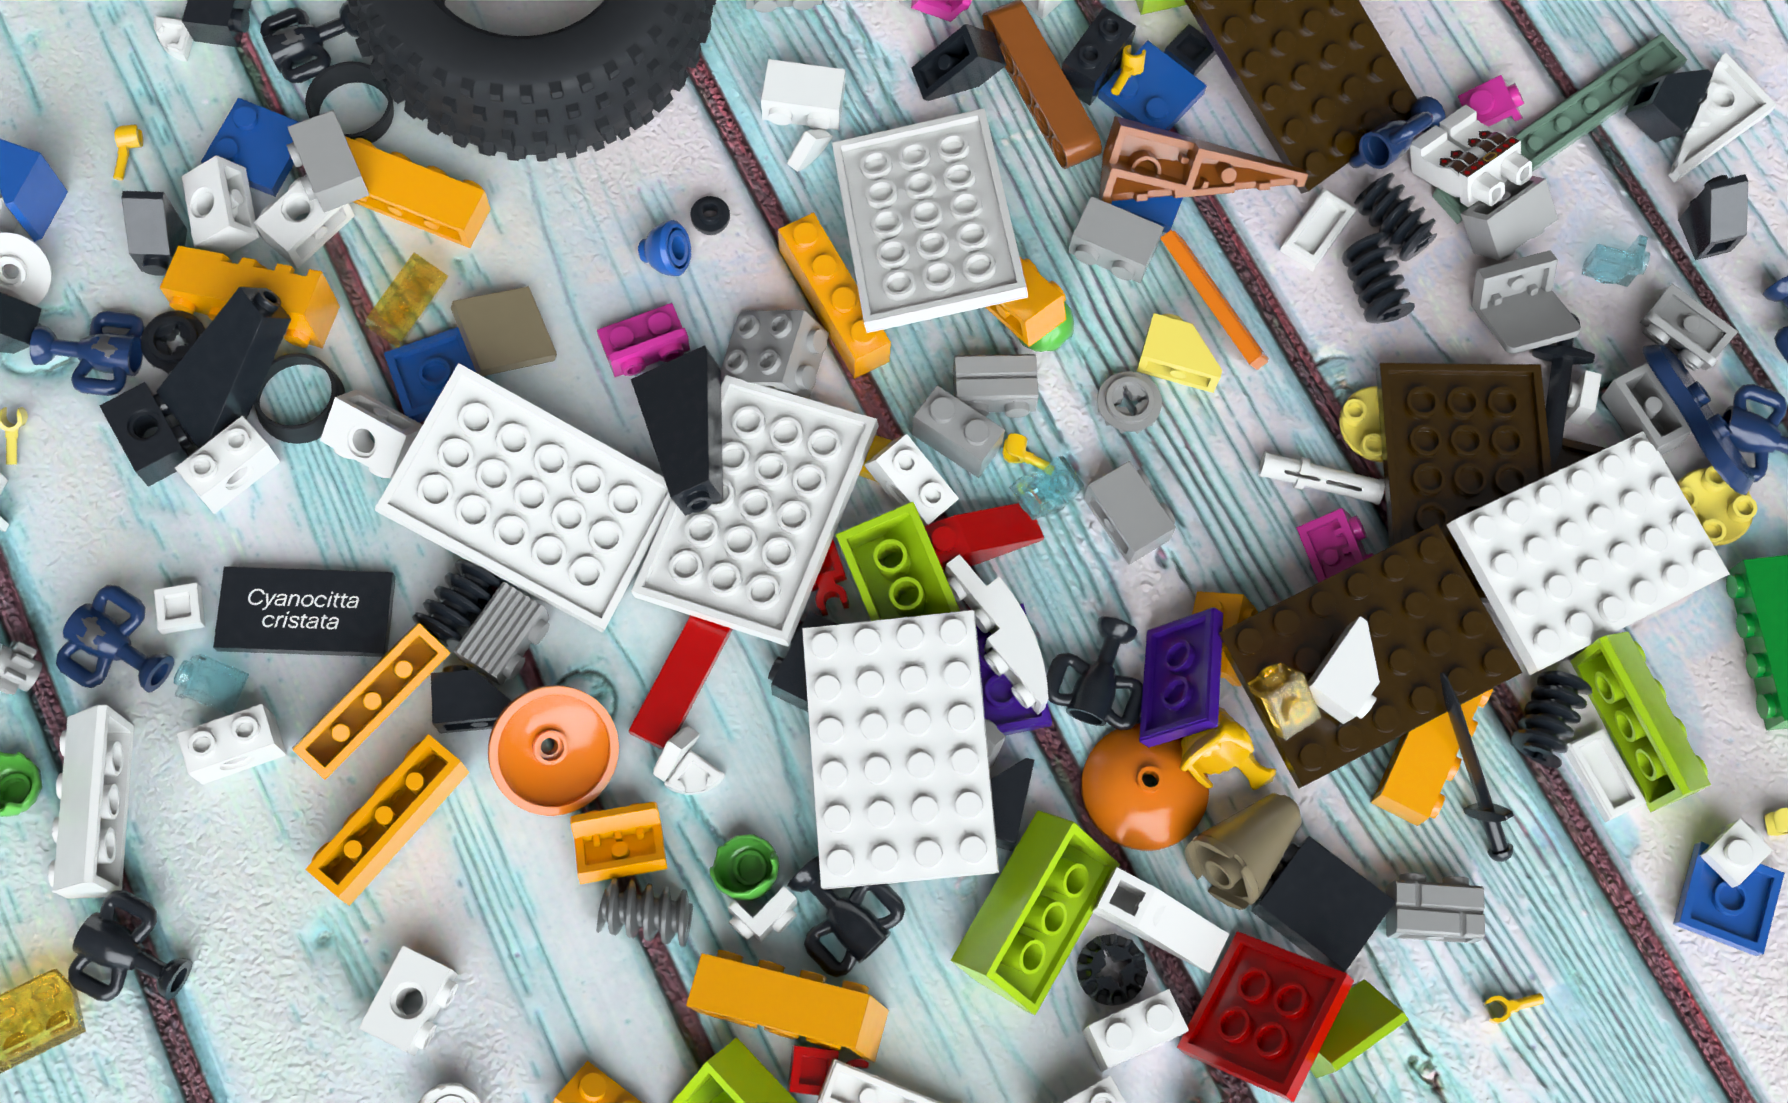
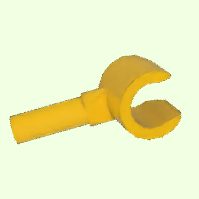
[1111,45,1146,95]
[113,124,143,181]
[1002,433,1057,475]
[1483,993,1544,1024]

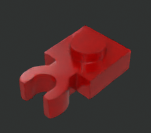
[811,540,849,616]
[787,1046,869,1096]

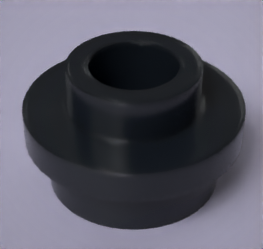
[690,196,730,235]

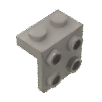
[1471,250,1581,354]
[1639,283,1738,371]
[720,310,829,399]

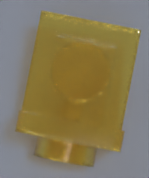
[1247,663,1321,740]

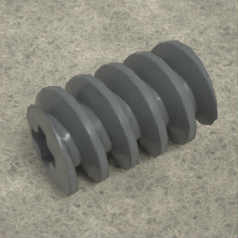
[596,877,693,947]

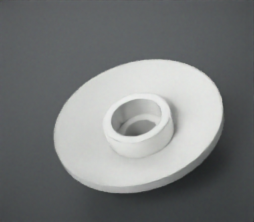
[0,232,52,306]

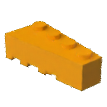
[160,246,340,349]
[686,950,889,1062]

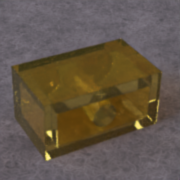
[365,252,448,348]

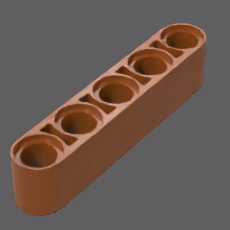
[982,0,1102,169]

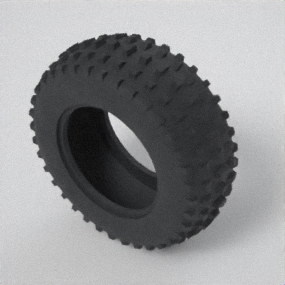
[347,0,716,162]

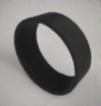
[305,61,394,143]
[254,353,345,444]

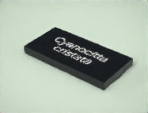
[213,566,396,657]

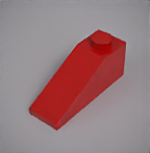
[924,501,1045,574]

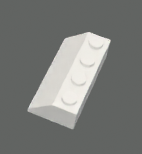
[48,705,134,899]

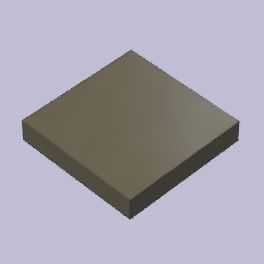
[451,286,557,376]

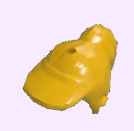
[1179,707,1276,790]

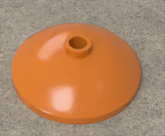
[488,685,619,816]
[1081,723,1209,851]

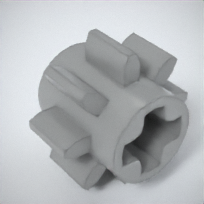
[0,640,42,695]

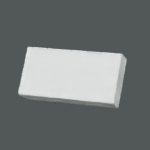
[1280,188,1357,272]
[1566,727,1647,823]

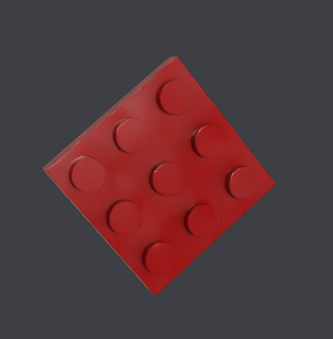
[1177,931,1354,1103]

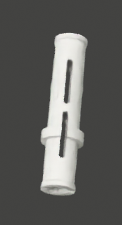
[1258,451,1385,505]

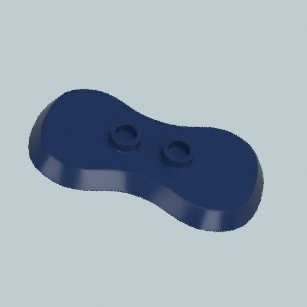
[1642,344,1755,495]

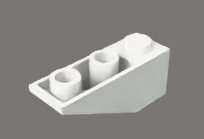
[1092,867,1229,974]

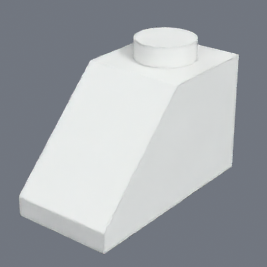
[1301,616,1380,724]

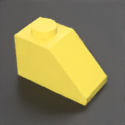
[1136,313,1222,393]

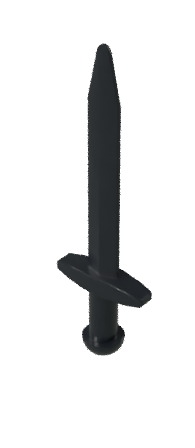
[1532,313,1595,471]
[1440,672,1514,862]

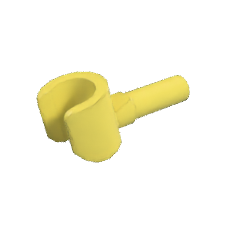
[0,407,28,465]
[1764,808,1788,836]

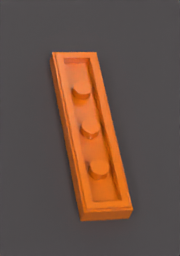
[1160,230,1269,370]

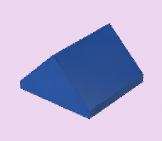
[0,139,68,242]

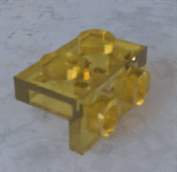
[0,969,86,1074]

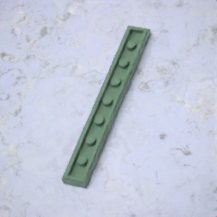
[1432,33,1687,224]

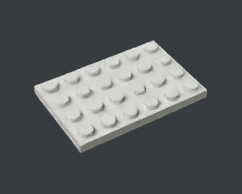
[832,108,1028,333]
[375,363,671,632]
[631,375,879,647]
[1447,432,1730,675]
[802,610,999,890]

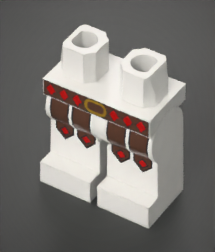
[1410,105,1532,207]

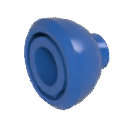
[638,220,691,276]

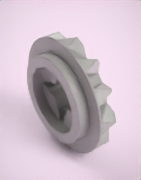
[1097,371,1162,434]

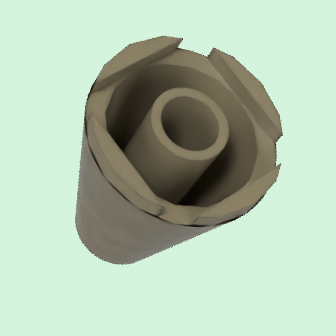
[1185,793,1302,910]

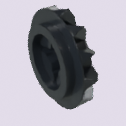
[141,311,205,374]
[1077,933,1148,1006]

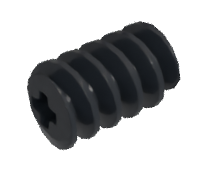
[1354,173,1437,262]
[1341,232,1415,324]
[412,559,503,647]
[1512,670,1592,768]

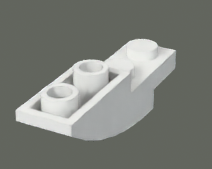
[945,554,1048,714]

